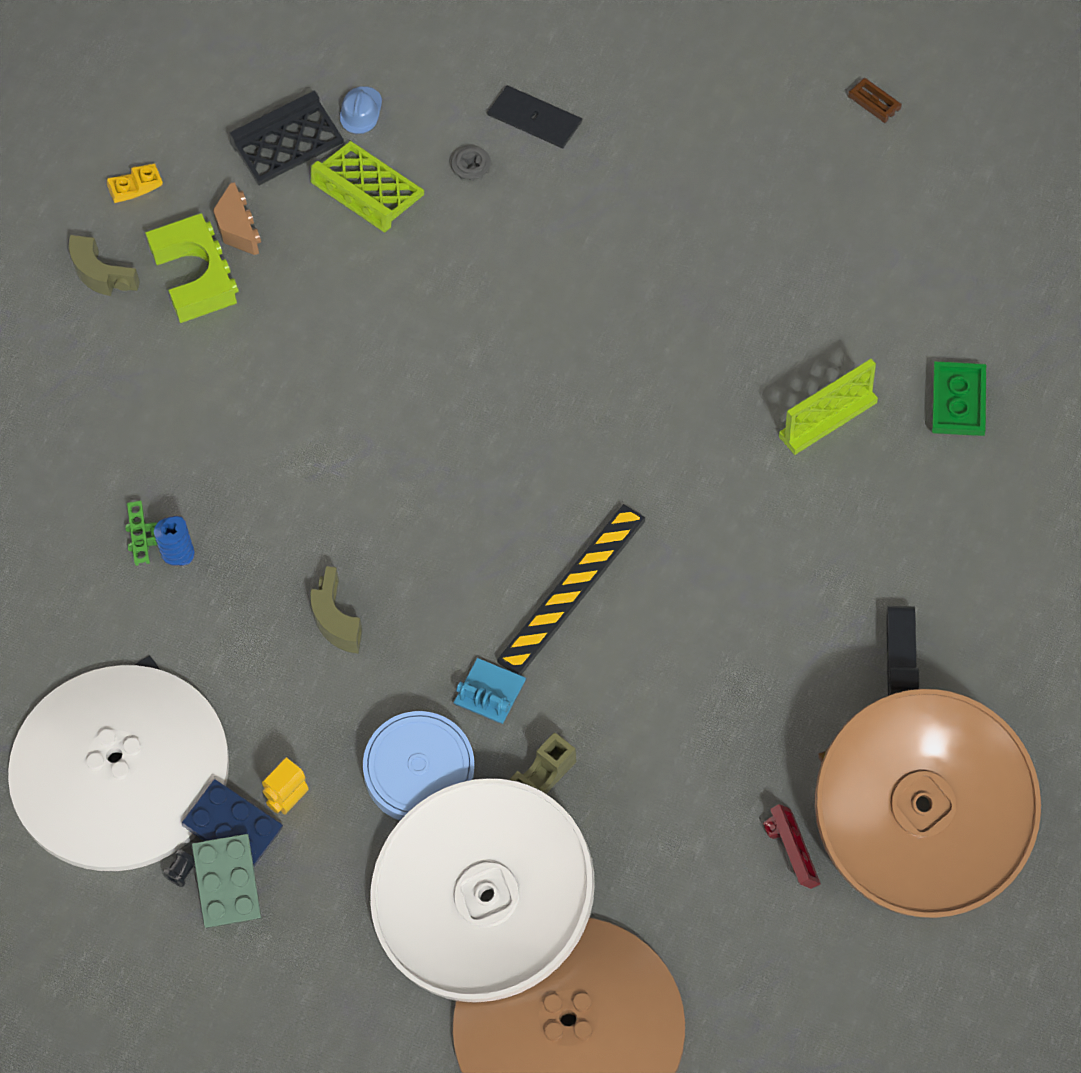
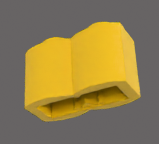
[262,757,309,815]

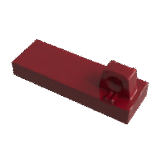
[763,804,821,889]

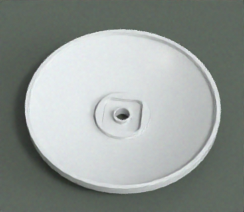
[8,665,229,871]
[371,779,595,1002]

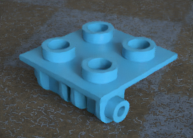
[454,658,526,724]

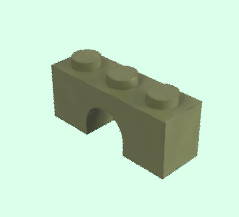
[509,732,576,794]

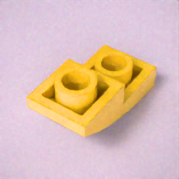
[107,164,163,203]

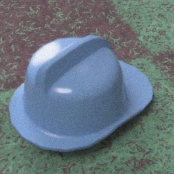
[340,87,382,134]

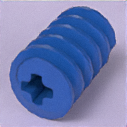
[154,516,195,565]

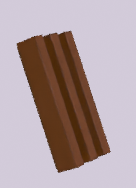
[848,78,902,123]

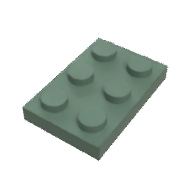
[192,834,262,928]

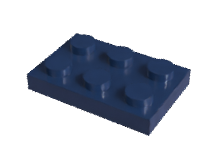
[182,779,283,867]

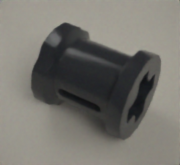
[162,850,196,887]

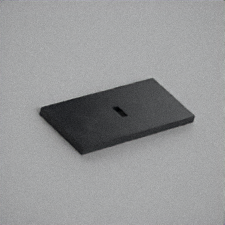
[487,85,582,149]

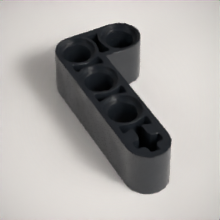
[886,606,919,696]

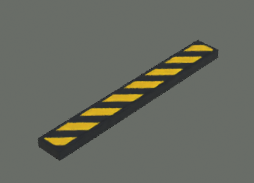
[498,504,645,676]

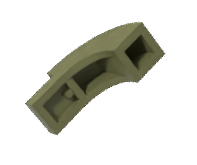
[69,235,140,296]
[311,566,363,654]

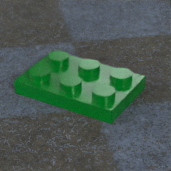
[932,361,986,436]

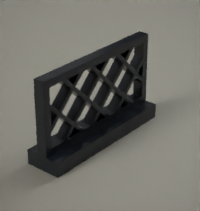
[229,90,344,185]

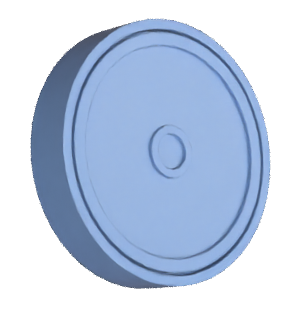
[363,711,474,821]

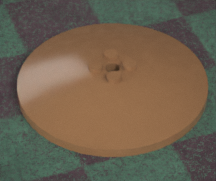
[815,689,1041,918]
[453,918,685,1073]

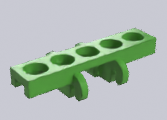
[125,501,157,566]

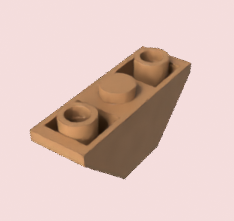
[213,182,261,255]

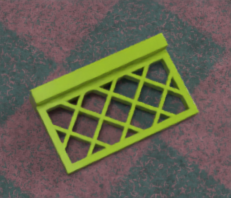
[311,141,424,233]
[779,359,878,455]

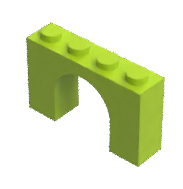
[145,213,239,323]

